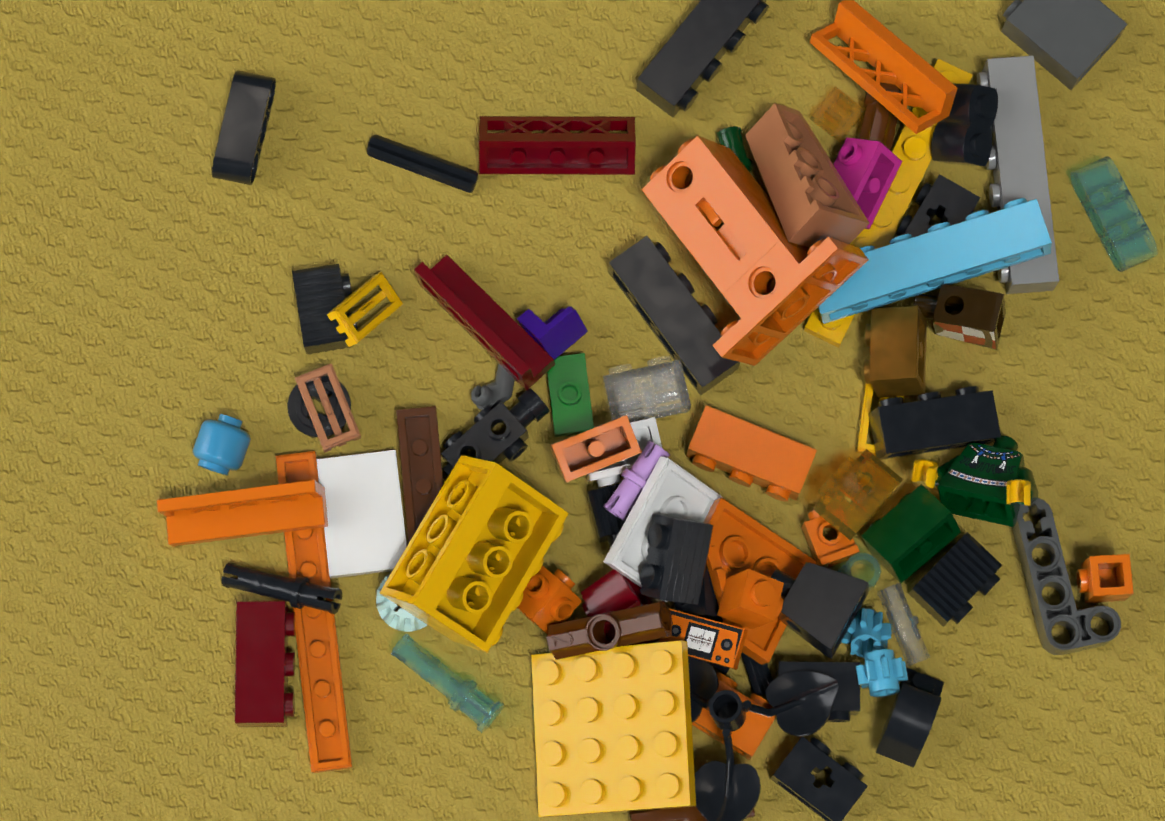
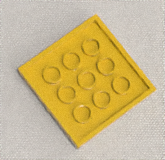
[531,640,696,818]

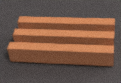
[295,363,361,453]

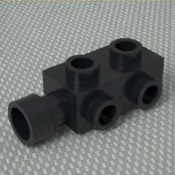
[441,388,550,476]

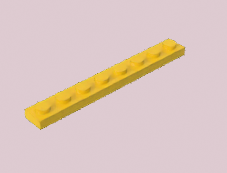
[804,59,973,348]

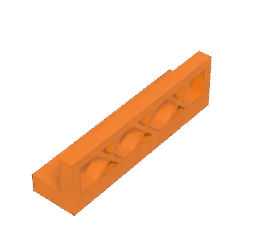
[810,0,958,134]
[157,480,328,547]

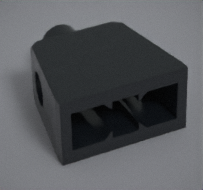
[771,562,869,659]

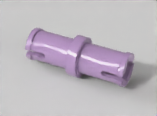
[603,440,670,521]

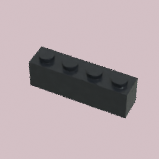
[636,0,769,118]
[608,236,740,396]

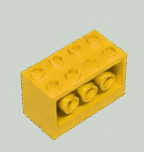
[380,455,569,653]

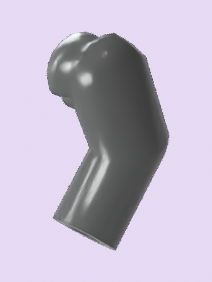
[471,363,515,410]

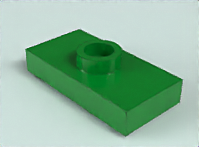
[547,353,594,437]

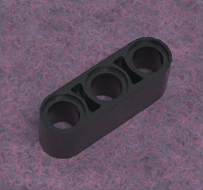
[212,70,276,185]

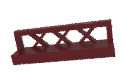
[479,116,636,175]
[414,255,555,391]

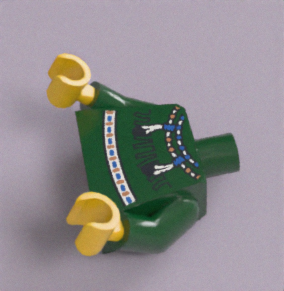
[911,435,1038,527]

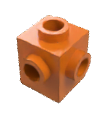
[517,565,582,635]

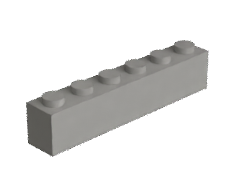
[977,56,1059,294]

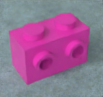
[833,137,902,229]

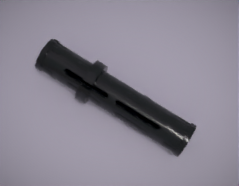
[222,562,342,614]

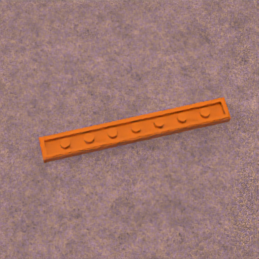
[276,451,353,773]

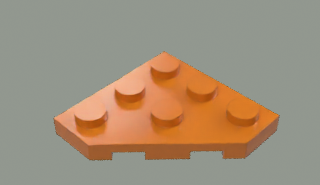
[703,497,817,665]

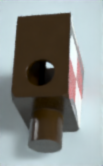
[914,284,1006,350]

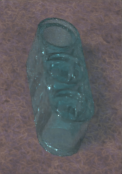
[1070,156,1158,272]

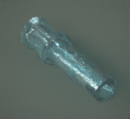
[391,634,504,733]

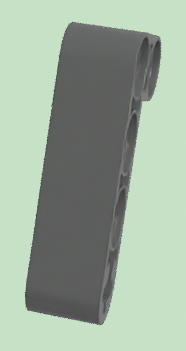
[1012,498,1121,655]

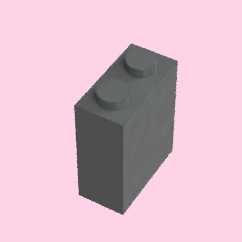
[1001,0,1127,91]

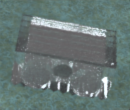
[602,356,691,423]

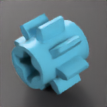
[842,608,892,658]
[855,649,908,697]

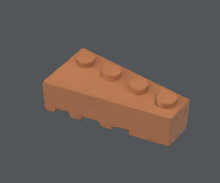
[745,103,869,247]

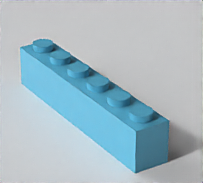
[818,198,1052,324]

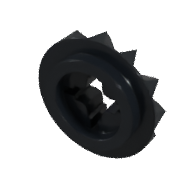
[288,376,351,438]

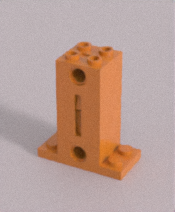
[641,135,869,366]

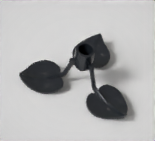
[688,657,839,821]

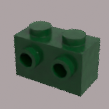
[861,484,961,583]

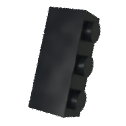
[869,386,1001,460]

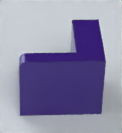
[517,306,588,360]

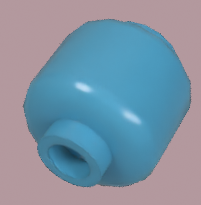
[193,414,251,476]

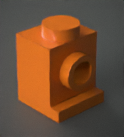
[801,505,860,568]

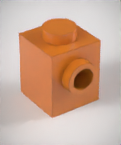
[1076,554,1134,603]
[717,569,784,629]

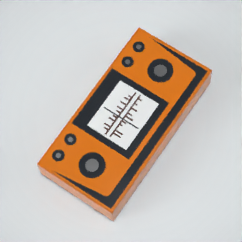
[659,609,748,670]

